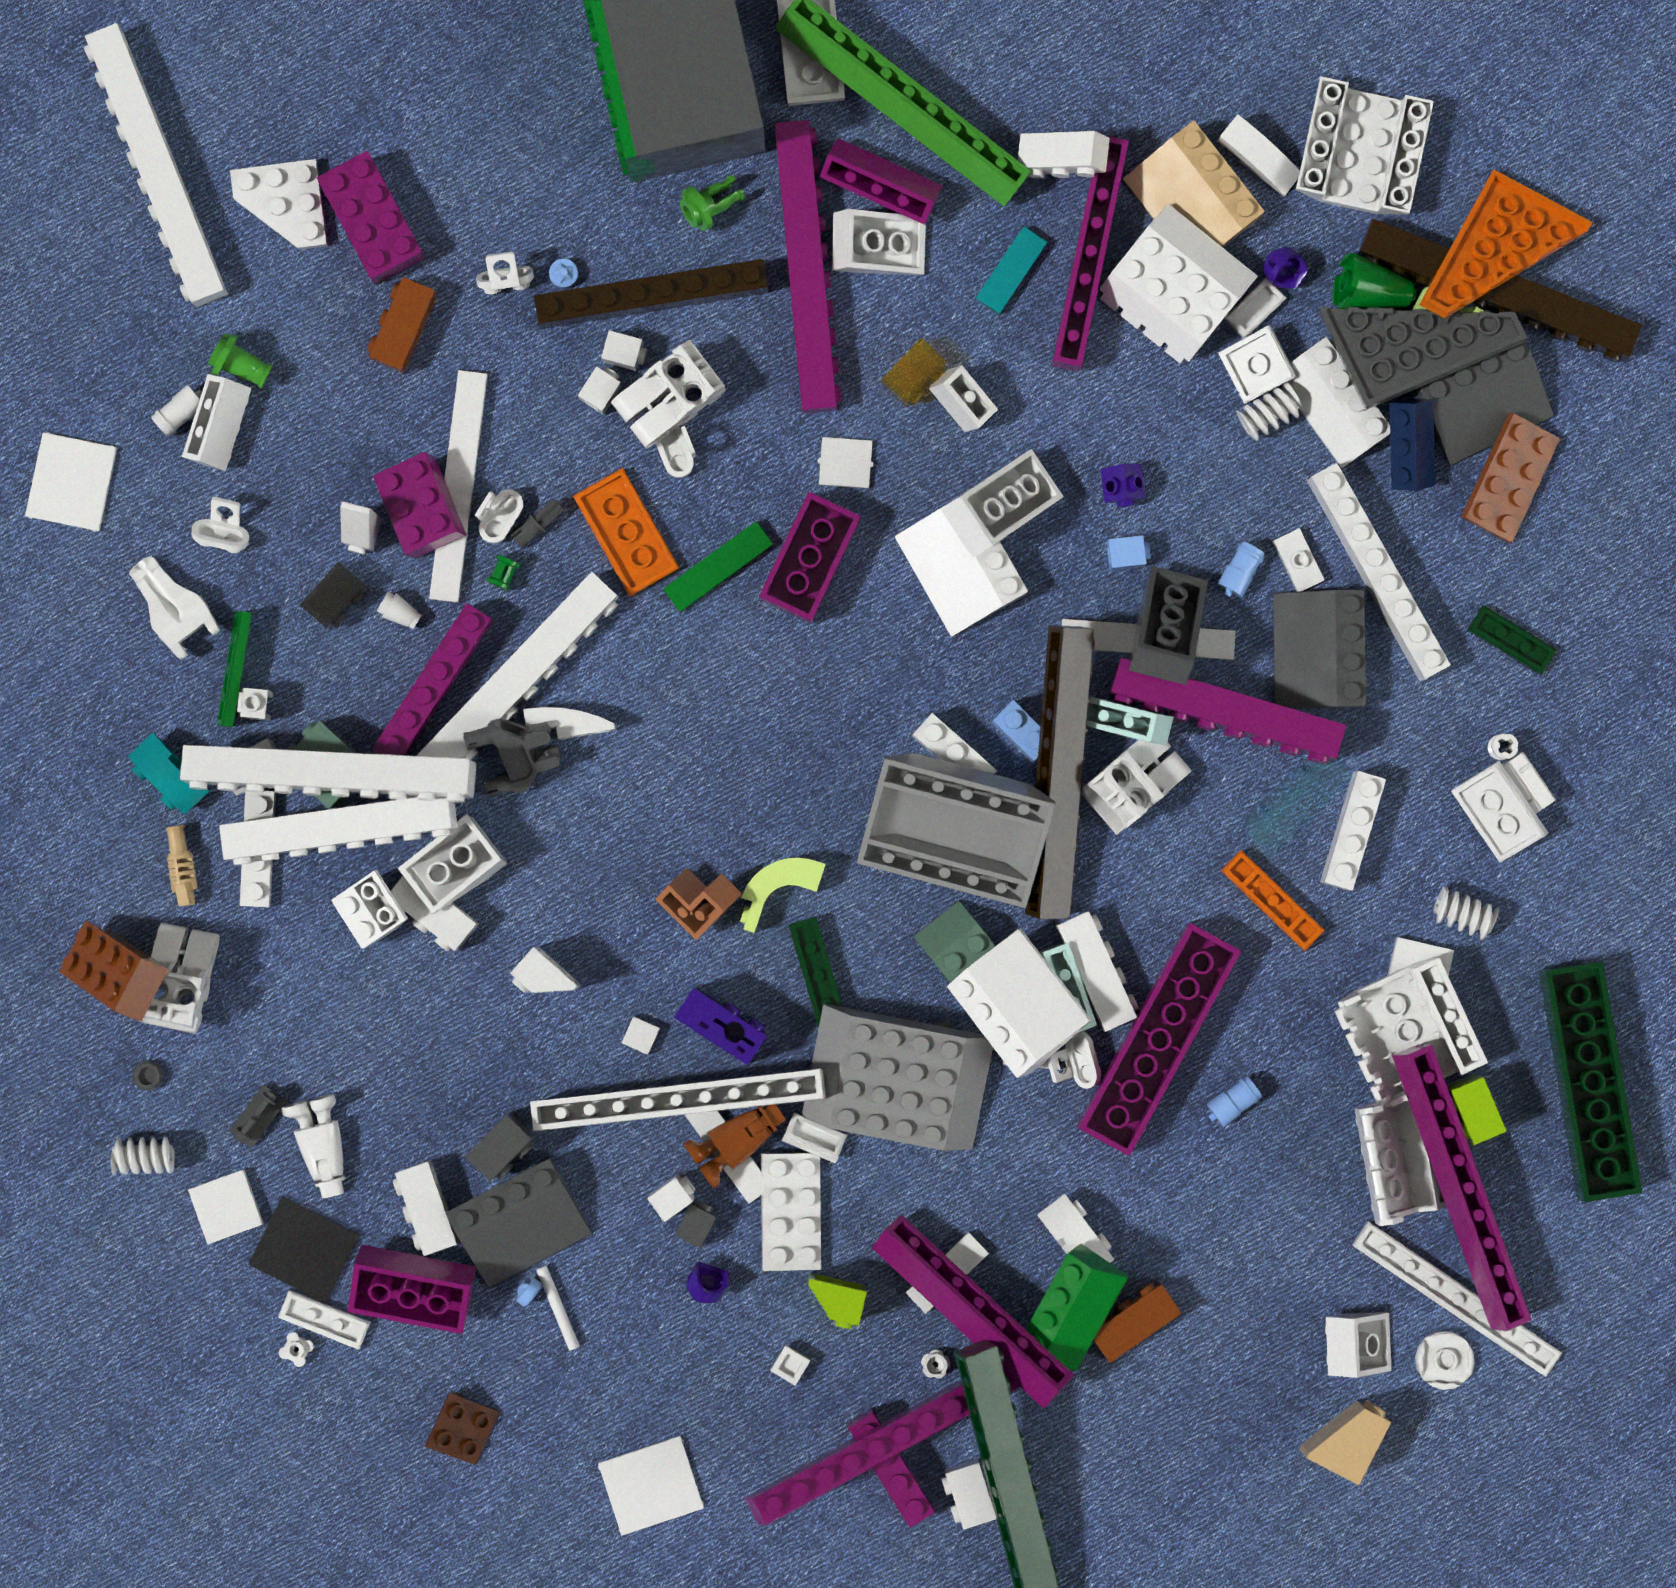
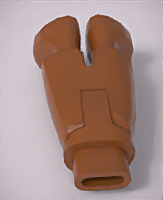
[683,1105,786,1189]

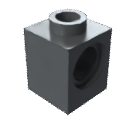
[675,1200,717,1248]

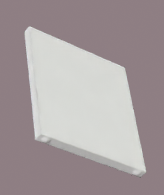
[25,432,117,532]
[598,1436,704,1536]

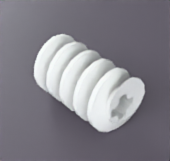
[1236,383,1301,441]
[1433,887,1499,940]
[111,1137,175,1175]

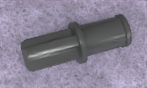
[511,499,563,548]

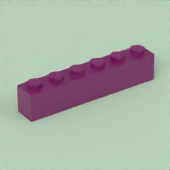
[372,603,494,756]

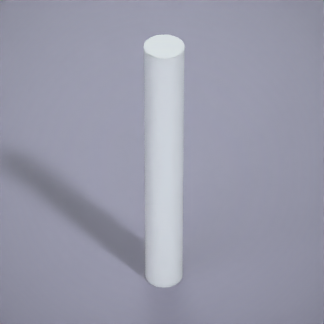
[536,1265,580,1351]

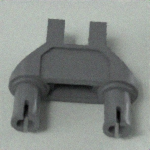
[463,719,561,798]

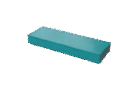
[975,226,1048,315]

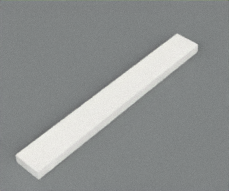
[429,370,488,603]
[1352,1221,1562,1377]

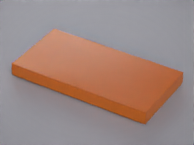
[573,468,680,597]

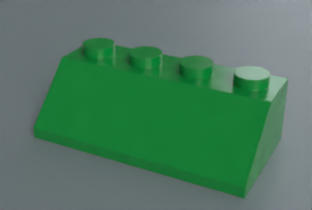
[1026,1244,1129,1370]

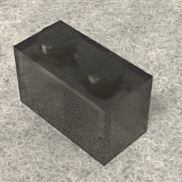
[300,562,368,630]

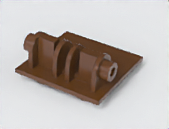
[425,1391,500,1465]

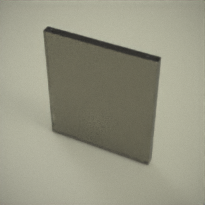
[248,1196,360,1303]

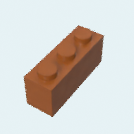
[367,277,438,374]
[1094,1281,1182,1363]

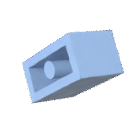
[991,700,1040,763]

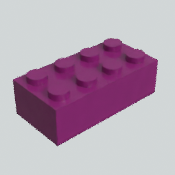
[316,151,425,285]
[759,491,861,624]
[347,1244,476,1334]

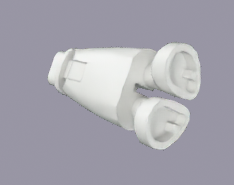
[281,1094,345,1199]

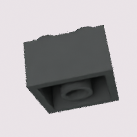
[465,1111,536,1181]

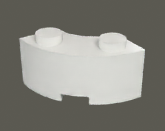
[1037,1194,1115,1263]

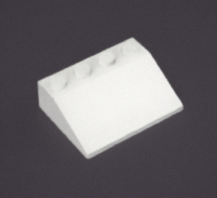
[895,502,1028,637]
[947,928,1092,1078]

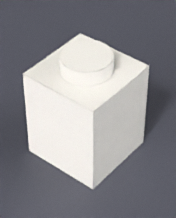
[601,330,647,371]
[578,366,622,415]

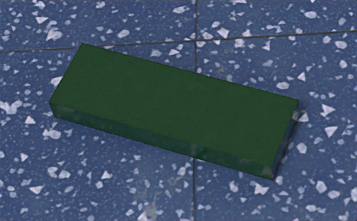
[1467,605,1557,675]

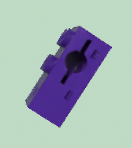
[674,987,768,1066]

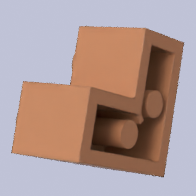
[655,868,742,940]

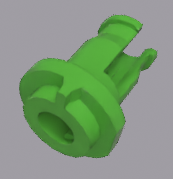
[680,175,745,231]
[208,333,273,388]

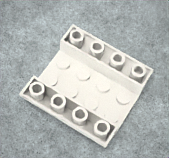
[1296,76,1434,215]

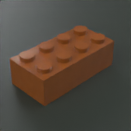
[59,920,169,1022]

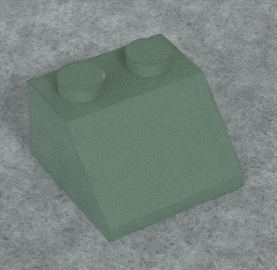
[913,901,995,982]

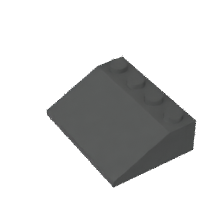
[1413,342,1554,466]
[1273,590,1366,709]
[446,1156,592,1288]

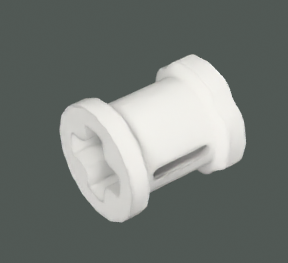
[1487,733,1518,760]

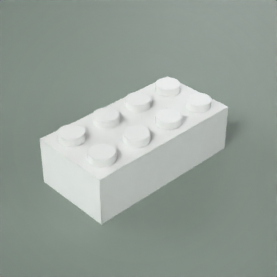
[941,449,1064,558]

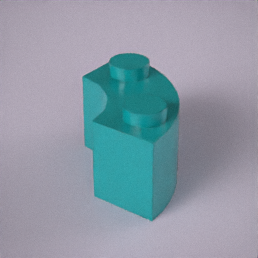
[128,732,209,815]

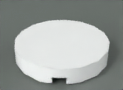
[1415,1330,1475,1390]

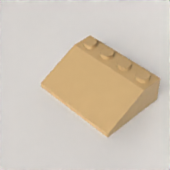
[1123,121,1265,247]

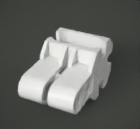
[611,340,726,449]
[1081,740,1192,835]
[139,922,220,1034]

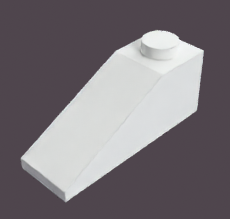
[340,502,382,555]

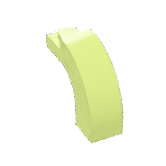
[740,858,826,933]

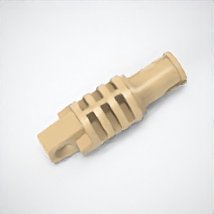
[166,825,198,907]

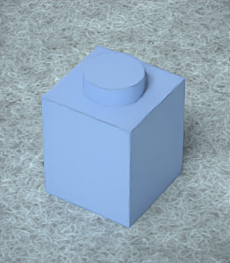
[1106,535,1151,571]

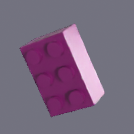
[373,452,466,559]

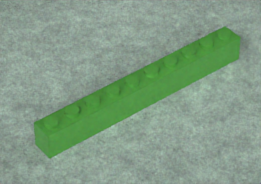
[775,0,1031,207]

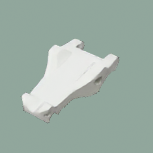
[129,557,221,660]

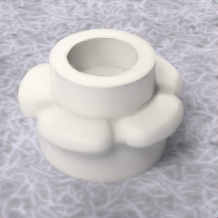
[921,1350,950,1379]

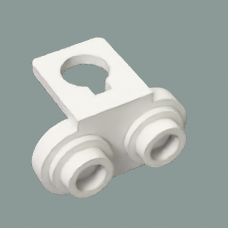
[476,251,534,294]
[656,426,697,478]
[475,490,524,544]
[191,497,249,553]
[1047,1031,1101,1089]

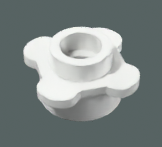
[279,1332,314,1367]

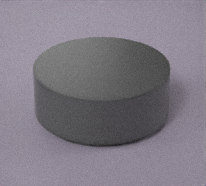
[133,1061,164,1091]

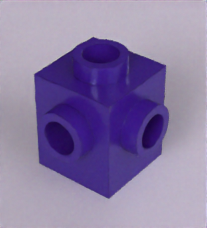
[1101,464,1145,508]

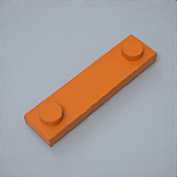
[1220,850,1325,951]

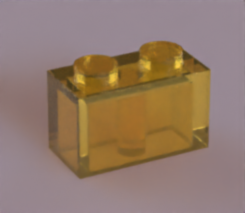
[881,338,946,407]

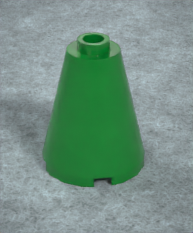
[1332,252,1417,309]

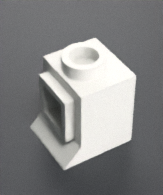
[237,688,273,721]

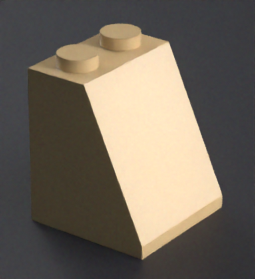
[1299,1400,1391,1485]

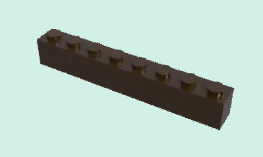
[534,259,768,329]

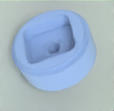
[549,259,578,289]
[516,1277,542,1307]

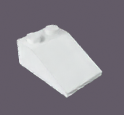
[832,209,926,275]
[398,814,508,914]

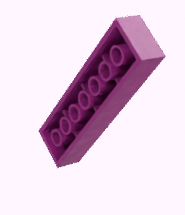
[1108,658,1346,765]
[1076,923,1242,1157]

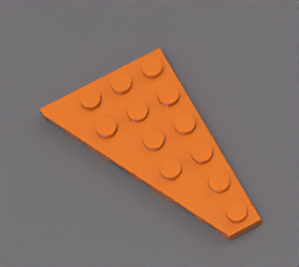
[1419,169,1593,319]

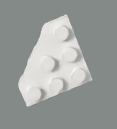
[230,159,328,250]

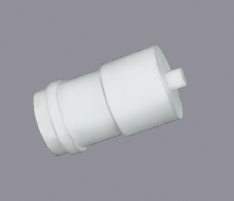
[151,385,202,437]

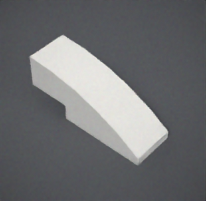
[1217,114,1300,197]
[523,707,617,740]

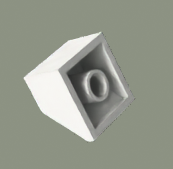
[510,946,581,993]
[1325,1312,1392,1378]

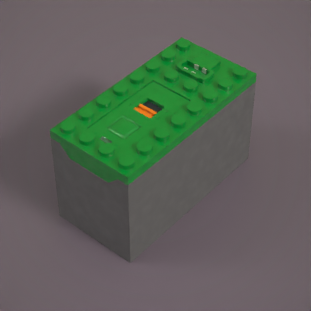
[583,0,766,183]

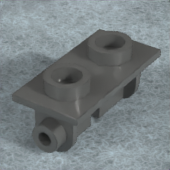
[229,1084,287,1148]

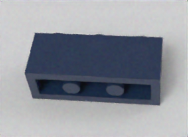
[1390,398,1435,491]

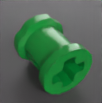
[486,554,521,591]

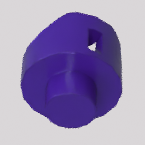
[1263,247,1308,288]
[686,1261,731,1304]

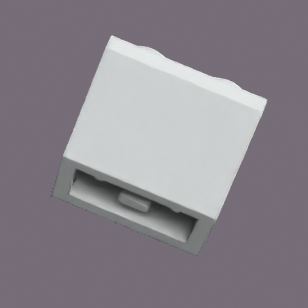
[331,869,408,949]

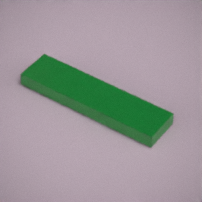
[663,521,773,613]
[217,611,252,727]

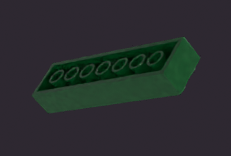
[1539,961,1642,1202]

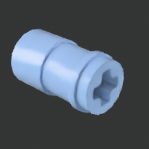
[1217,542,1265,598]
[1206,1076,1262,1127]

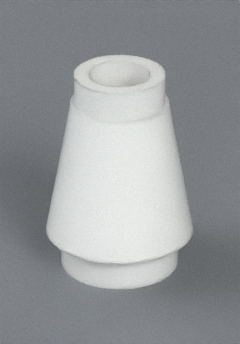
[377,591,422,629]

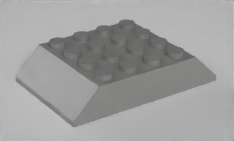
[857,754,1056,908]
[802,1003,993,1151]

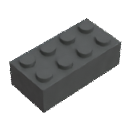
[1129,566,1208,685]

